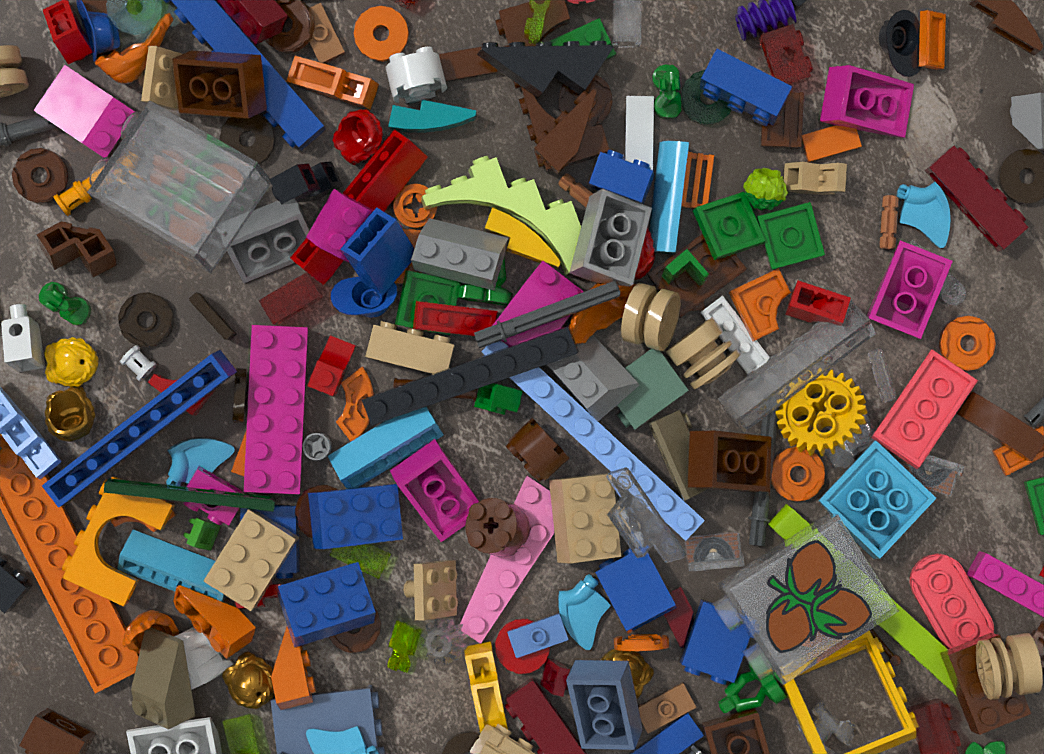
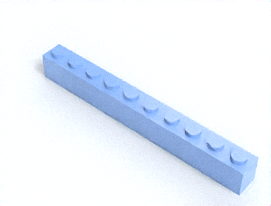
[481,341,705,541]

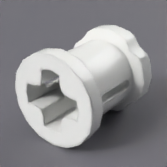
[120,345,157,382]

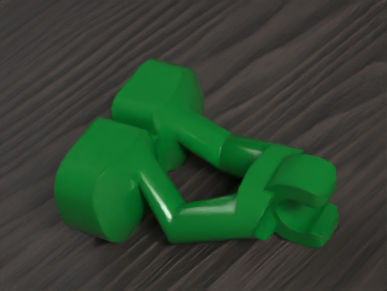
[652,65,681,119]
[458,256,512,306]
[38,282,91,326]
[719,652,788,713]

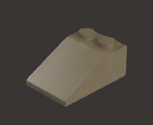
[131,627,196,730]

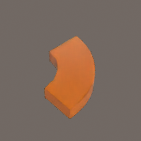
[336,366,374,441]

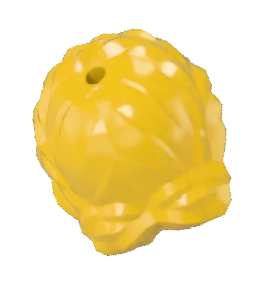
[44,337,99,387]

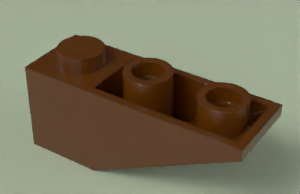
[534,89,597,175]

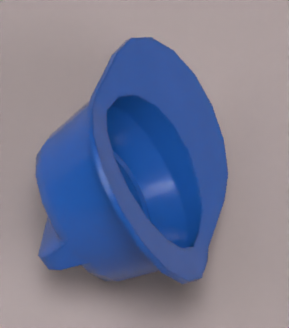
[76,0,120,62]
[331,277,397,318]

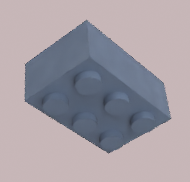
[566,660,643,750]

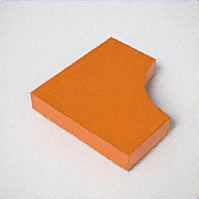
[729,268,791,341]

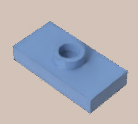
[507,613,569,658]

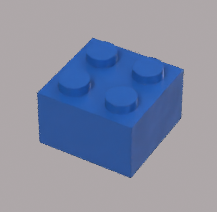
[589,150,654,205]

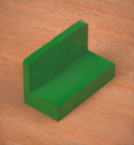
[662,249,709,286]

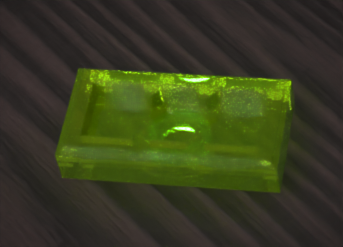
[329,544,391,579]
[222,713,261,754]

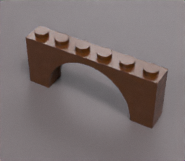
[495,0,609,173]

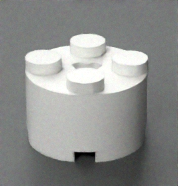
[386,47,447,103]

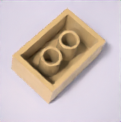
[549,473,621,563]
[203,509,300,611]

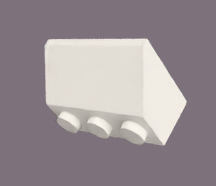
[126,717,222,754]

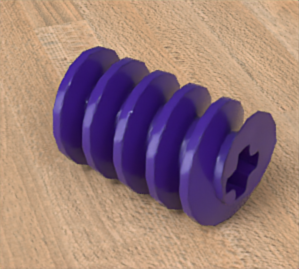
[735,0,797,41]

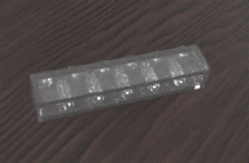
[718,299,876,433]

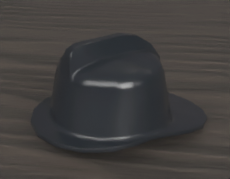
[878,10,922,77]

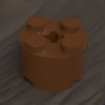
[506,417,570,482]
[465,498,530,557]

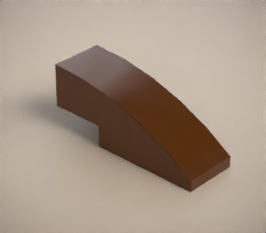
[969,0,1043,56]
[956,391,1044,461]

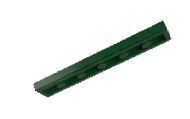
[104,478,276,512]

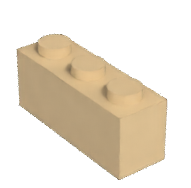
[365,321,455,374]

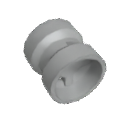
[302,433,332,460]

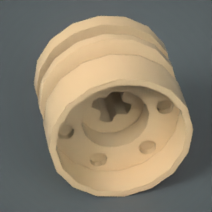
[666,317,741,389]
[976,633,1043,700]

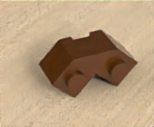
[36,221,117,278]

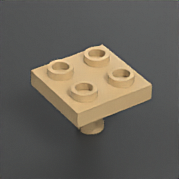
[138,46,182,111]
[403,560,458,621]

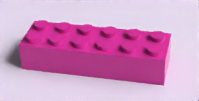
[244,325,308,494]

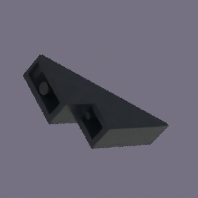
[477,41,614,97]

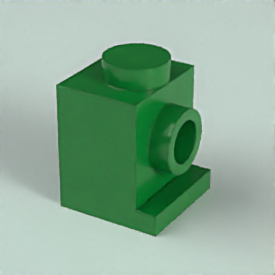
[474,383,523,415]

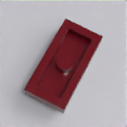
[540,658,570,697]

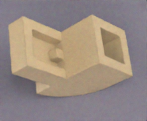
[784,162,847,195]

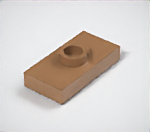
[309,3,345,64]
[638,682,696,734]

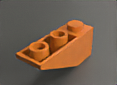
[173,585,256,659]
[271,627,316,710]

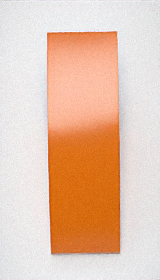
[286,56,379,110]

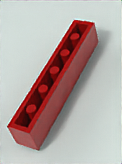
[290,129,428,285]

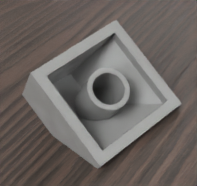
[1010,93,1044,150]

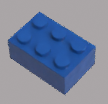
[700,49,792,126]
[308,484,403,549]
[278,562,376,648]

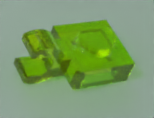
[524,0,550,44]
[387,620,422,673]

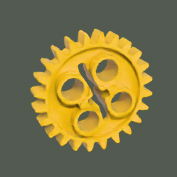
[775,369,867,456]

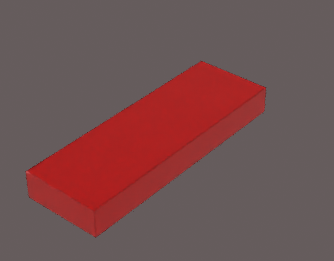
[413,301,498,336]

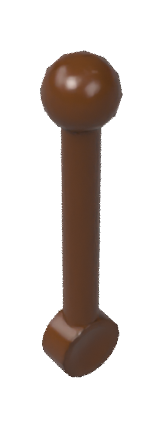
[862,621,901,666]

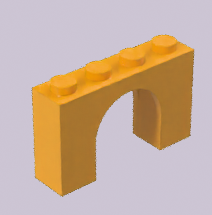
[62,476,175,607]

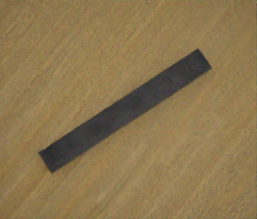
[362,326,579,426]

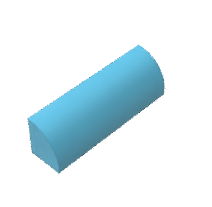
[649,141,689,255]
[328,406,444,489]
[117,530,226,602]

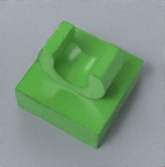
[184,518,221,551]

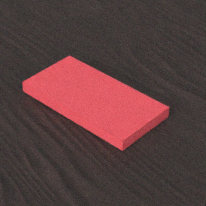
[871,349,978,469]

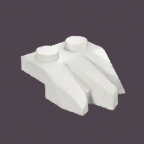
[174,627,234,690]

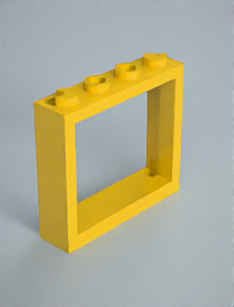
[777,630,919,754]

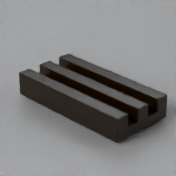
[189,292,237,340]

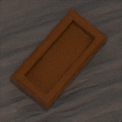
[439,47,498,82]

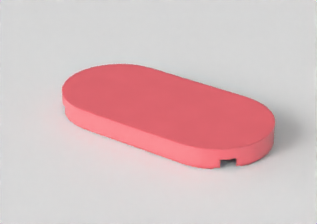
[910,554,994,650]

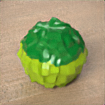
[743,168,788,210]

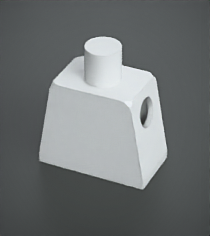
[1,304,46,372]

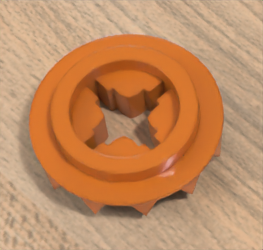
[393,184,437,228]

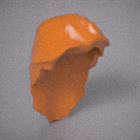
[95,13,173,84]
[569,283,636,344]
[123,610,179,653]

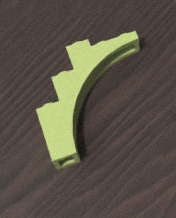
[421,156,581,275]

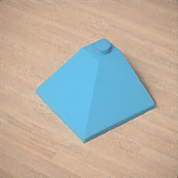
[818,440,936,559]

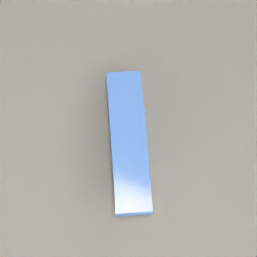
[0,387,62,479]

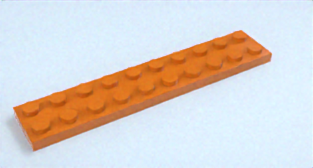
[0,434,139,693]

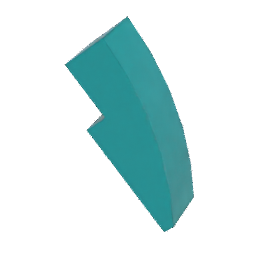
[388,100,477,133]

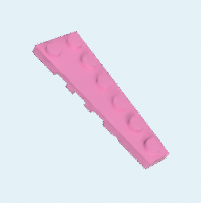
[458,476,554,644]

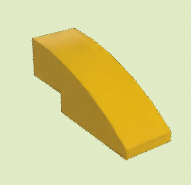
[484,207,561,270]
[464,641,508,733]

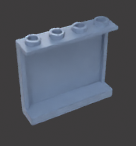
[271,685,385,754]

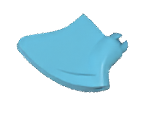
[896,182,951,248]
[166,438,235,486]
[558,574,611,650]
[306,726,379,754]

